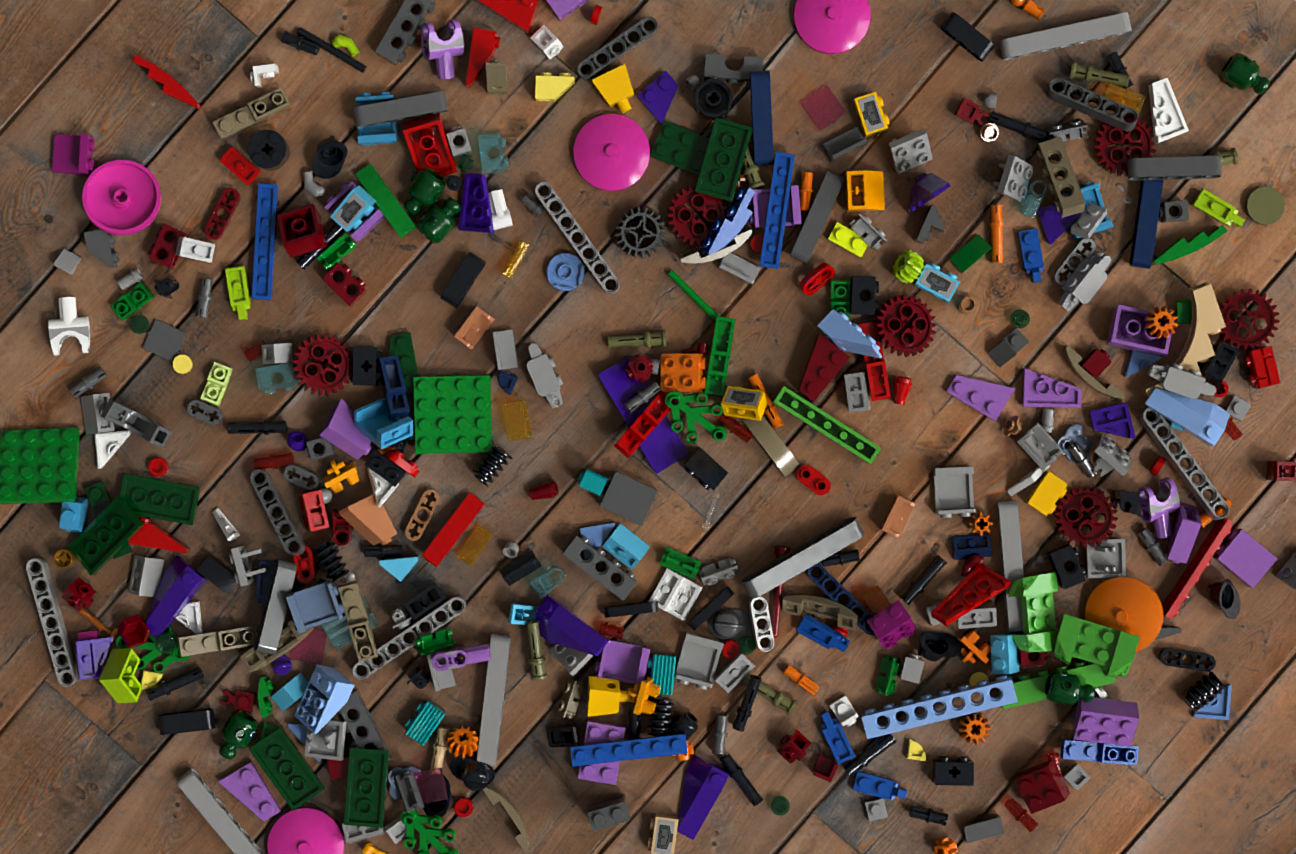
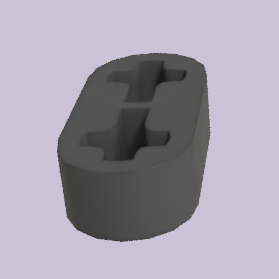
[187,400,224,425]
[284,465,320,490]

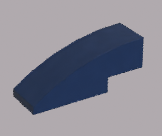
[379,355,410,419]

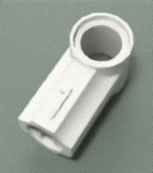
[488,190,513,230]

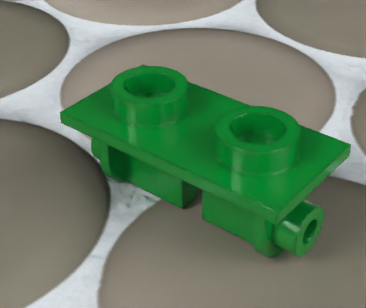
[316,232,356,271]
[659,547,702,579]
[413,628,456,655]
[875,655,901,696]

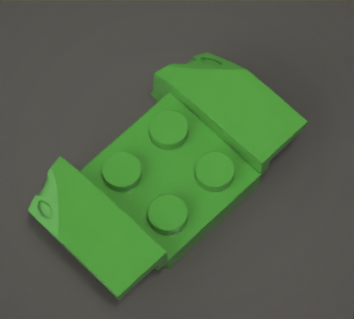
[1008,572,1060,652]
[1054,614,1140,677]

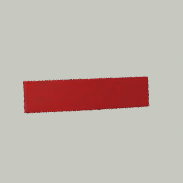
[132,55,201,110]
[857,320,891,401]
[614,391,678,458]
[422,493,485,568]

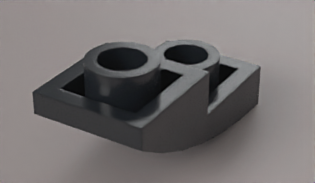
[195,555,237,595]

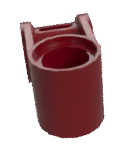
[332,509,352,546]

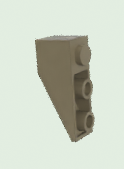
[486,60,508,95]

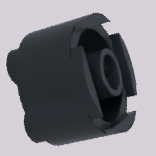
[694,79,733,120]
[248,130,290,171]

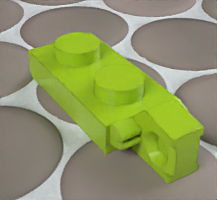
[1192,188,1245,228]
[225,266,251,321]

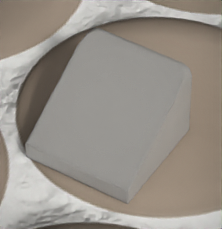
[53,249,82,275]

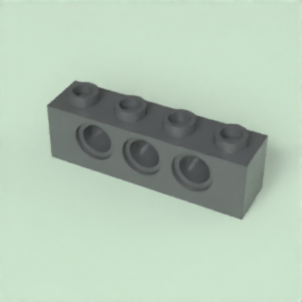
[375,0,436,66]
[562,534,637,601]
[337,689,392,761]

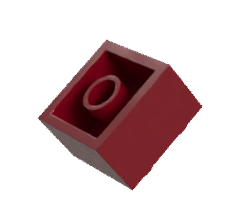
[277,204,327,258]
[1014,759,1070,814]

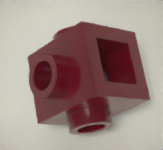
[624,354,654,383]
[62,577,96,612]
[777,730,811,764]

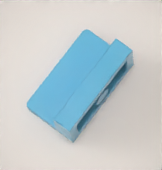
[602,524,650,570]

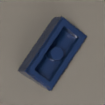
[951,533,992,560]

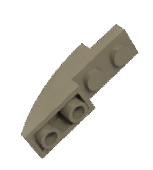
[212,87,291,141]
[338,581,378,662]
[177,625,257,657]

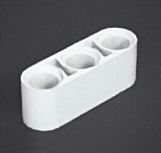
[748,596,774,652]

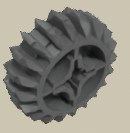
[615,207,666,259]

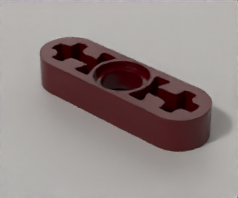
[205,188,240,240]

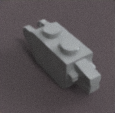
[1058,251,1111,311]
[527,343,563,408]
[1148,362,1216,399]

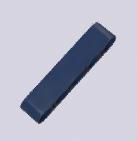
[750,70,774,165]
[1130,180,1164,269]
[807,563,875,635]

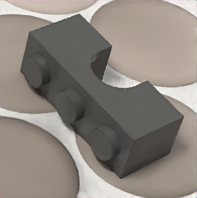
[704,54,763,86]

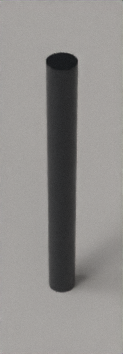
[297,27,367,73]

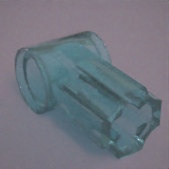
[1019,180,1048,219]

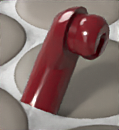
[961,553,984,577]

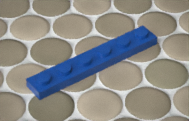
[759,152,795,269]
[252,184,279,300]
[570,733,688,767]

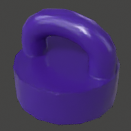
[287,432,307,452]
[272,656,292,675]

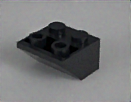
[684,447,728,491]

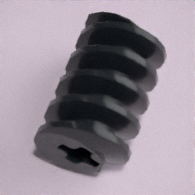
[471,445,513,488]
[312,541,350,582]
[1181,671,1224,712]
[647,696,675,736]

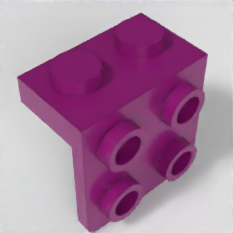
[52,134,95,175]
[867,600,916,649]

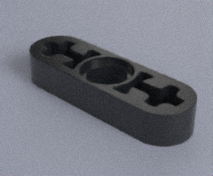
[687,586,734,630]
[603,601,659,618]
[1159,648,1216,672]

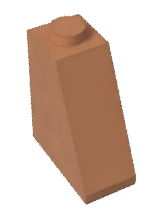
[338,494,397,546]

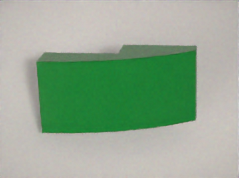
[830,279,851,320]
[110,282,155,321]
[258,675,274,718]

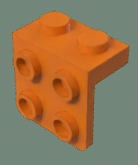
[661,354,706,393]

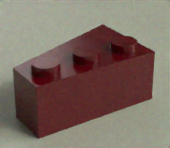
[797,333,850,402]

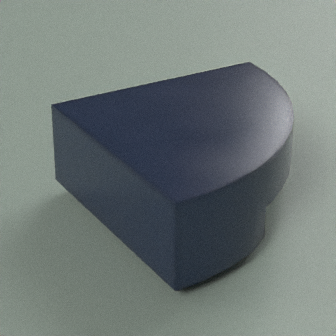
[498,370,518,395]

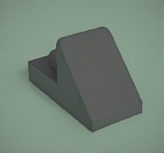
[915,204,945,244]
[987,328,1029,367]

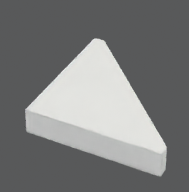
[95,430,132,469]
[1007,465,1050,496]
[367,467,399,508]
[212,508,240,541]
[176,601,203,634]

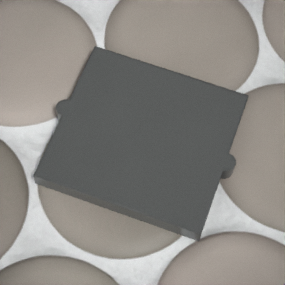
[143,320,187,362]

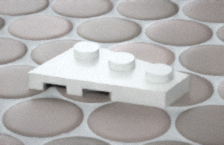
[1148,78,1189,144]

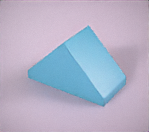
[379,556,420,582]
[508,602,539,625]
[271,673,309,711]

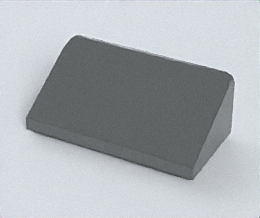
[962,814,1004,843]

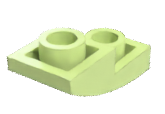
[200,362,233,407]

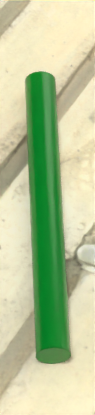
[668,270,719,323]

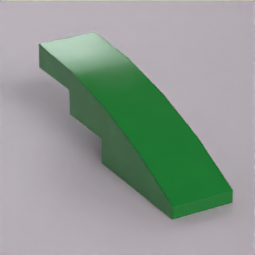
[355,163,416,238]
[1152,225,1228,266]
[705,316,736,397]

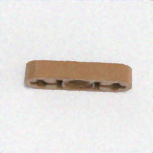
[405,489,440,541]

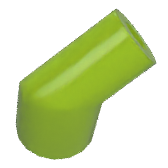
[332,35,360,57]

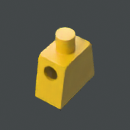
[592,64,634,114]
[587,676,631,717]

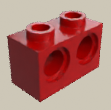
[297,489,329,532]

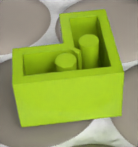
[99,648,143,703]

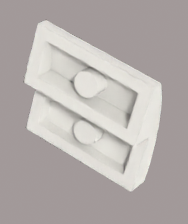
[649,568,703,621]

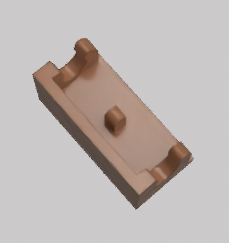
[454,306,495,350]
[880,495,916,538]

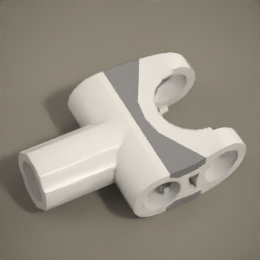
[48,297,90,356]

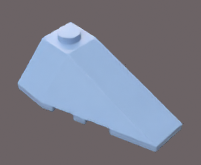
[1145,388,1230,446]

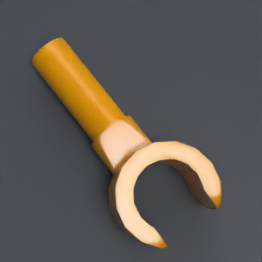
[362,843,387,854]

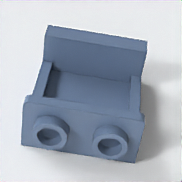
[286,580,345,634]

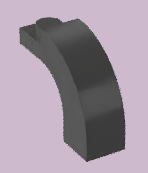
[101,399,172,448]

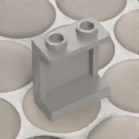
[933,466,976,518]
[674,632,724,690]

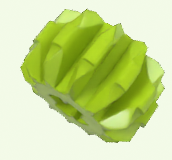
[892,250,924,284]

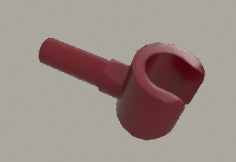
[681,343,708,354]

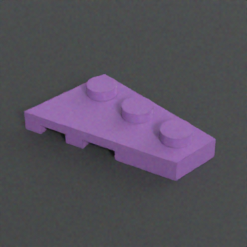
[1022,368,1082,408]
[946,375,1015,421]
[218,762,281,821]

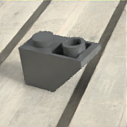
[84,229,119,268]

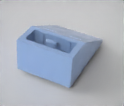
[817,309,882,359]
[294,665,354,734]

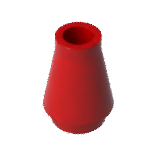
[893,376,913,405]

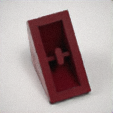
[1266,461,1296,481]

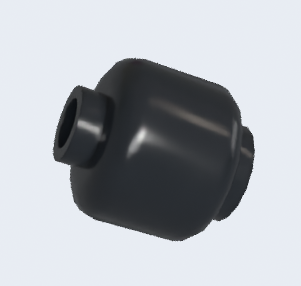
[670,712,698,740]

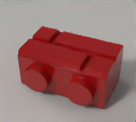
[1244,346,1281,389]

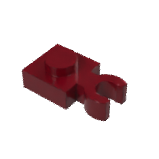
[954,98,991,127]
[220,690,256,713]

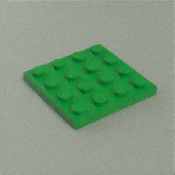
[413,375,492,454]
[0,428,80,504]

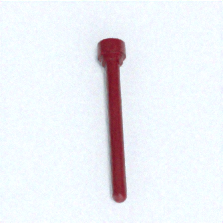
[772,546,790,638]

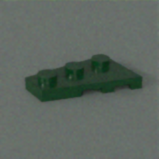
[383,332,419,396]

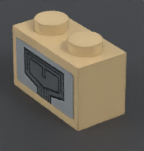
[647,813,679,854]

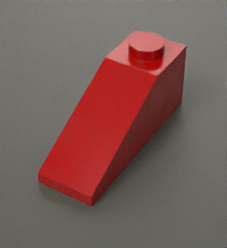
[465,28,500,88]
[129,517,190,553]

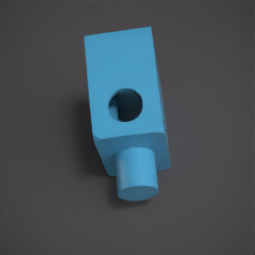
[59,496,89,533]

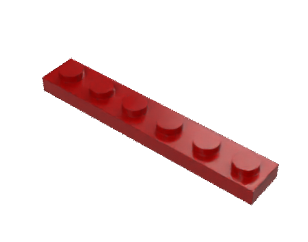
[1162,518,1234,620]

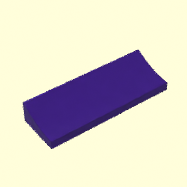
[598,356,689,474]

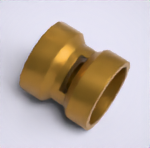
[53,549,77,569]

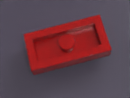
[219,146,261,186]

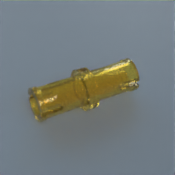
[501,240,531,279]

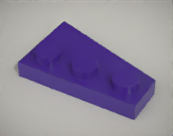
[458,173,494,234]

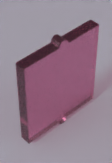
[801,85,846,131]
[290,627,328,664]
[413,768,448,804]

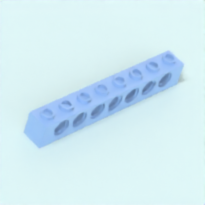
[861,675,1018,739]

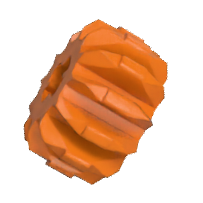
[1145,306,1178,339]
[958,713,991,745]
[446,725,479,759]

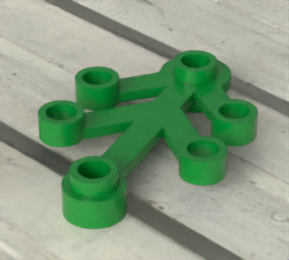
[665,390,727,443]
[116,621,191,673]
[401,810,459,854]

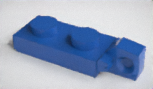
[1017,228,1044,283]
[796,614,849,652]
[820,710,856,765]
[852,771,907,800]

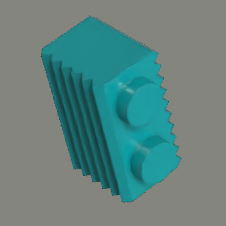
[577,469,608,496]
[647,653,676,695]
[404,700,446,746]

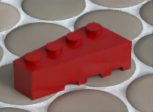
[474,0,540,35]

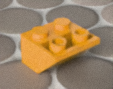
[845,170,885,212]

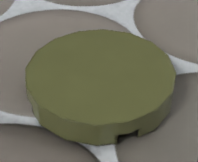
[1246,186,1285,225]

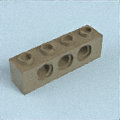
[1036,137,1085,218]

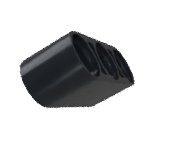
[940,12,995,62]
[440,252,486,309]
[158,709,216,735]

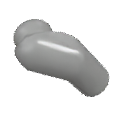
[303,172,325,197]

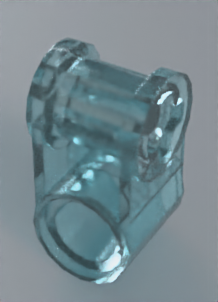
[529,566,565,599]

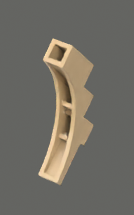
[1141,282,1226,397]

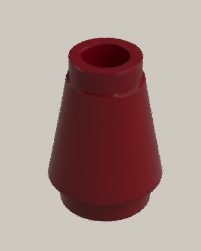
[529,480,559,500]

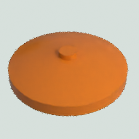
[1085,576,1163,652]

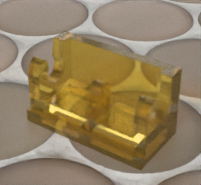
[1103,83,1146,115]
[502,400,533,442]
[457,524,494,567]

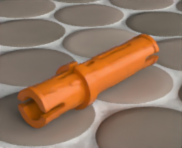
[989,205,1004,263]
[747,374,784,430]

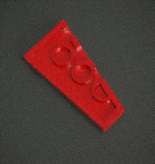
[931,564,1011,626]

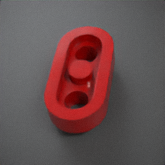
[799,263,835,295]
[385,449,419,478]
[796,465,831,495]
[293,545,316,584]

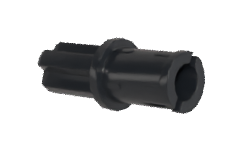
[281,31,320,55]
[1107,52,1134,90]
[446,175,462,191]
[364,545,402,559]
[821,549,860,567]
[909,806,948,826]

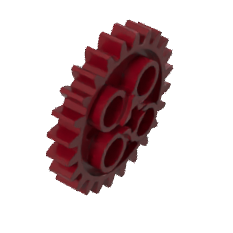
[1093,117,1156,177]
[666,184,728,247]
[1219,288,1280,351]
[874,294,937,357]
[291,334,353,396]
[1054,486,1118,549]

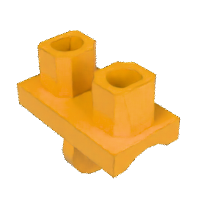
[323,460,359,494]
[627,677,661,715]

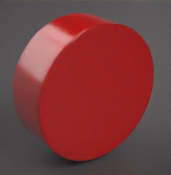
[590,5,603,25]
[750,235,764,254]
[1149,456,1166,476]
[148,457,169,477]
[722,640,741,659]
[454,797,474,817]

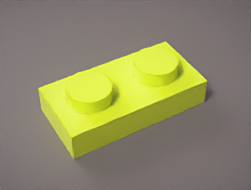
[828,222,868,258]

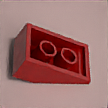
[403,112,457,177]

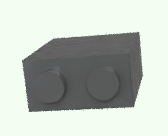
[598,471,658,526]
[587,794,630,831]

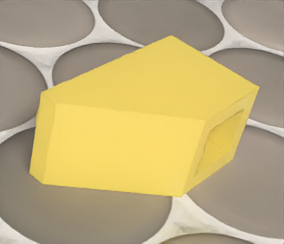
[535,73,575,102]

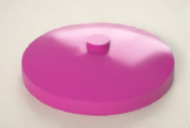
[794,0,871,54]
[573,114,650,191]
[82,160,161,236]
[267,807,345,854]

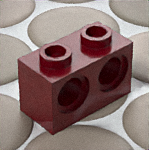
[148,224,189,269]
[322,263,367,307]

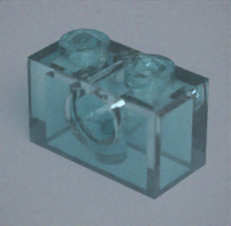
[478,133,509,175]
[255,363,299,395]

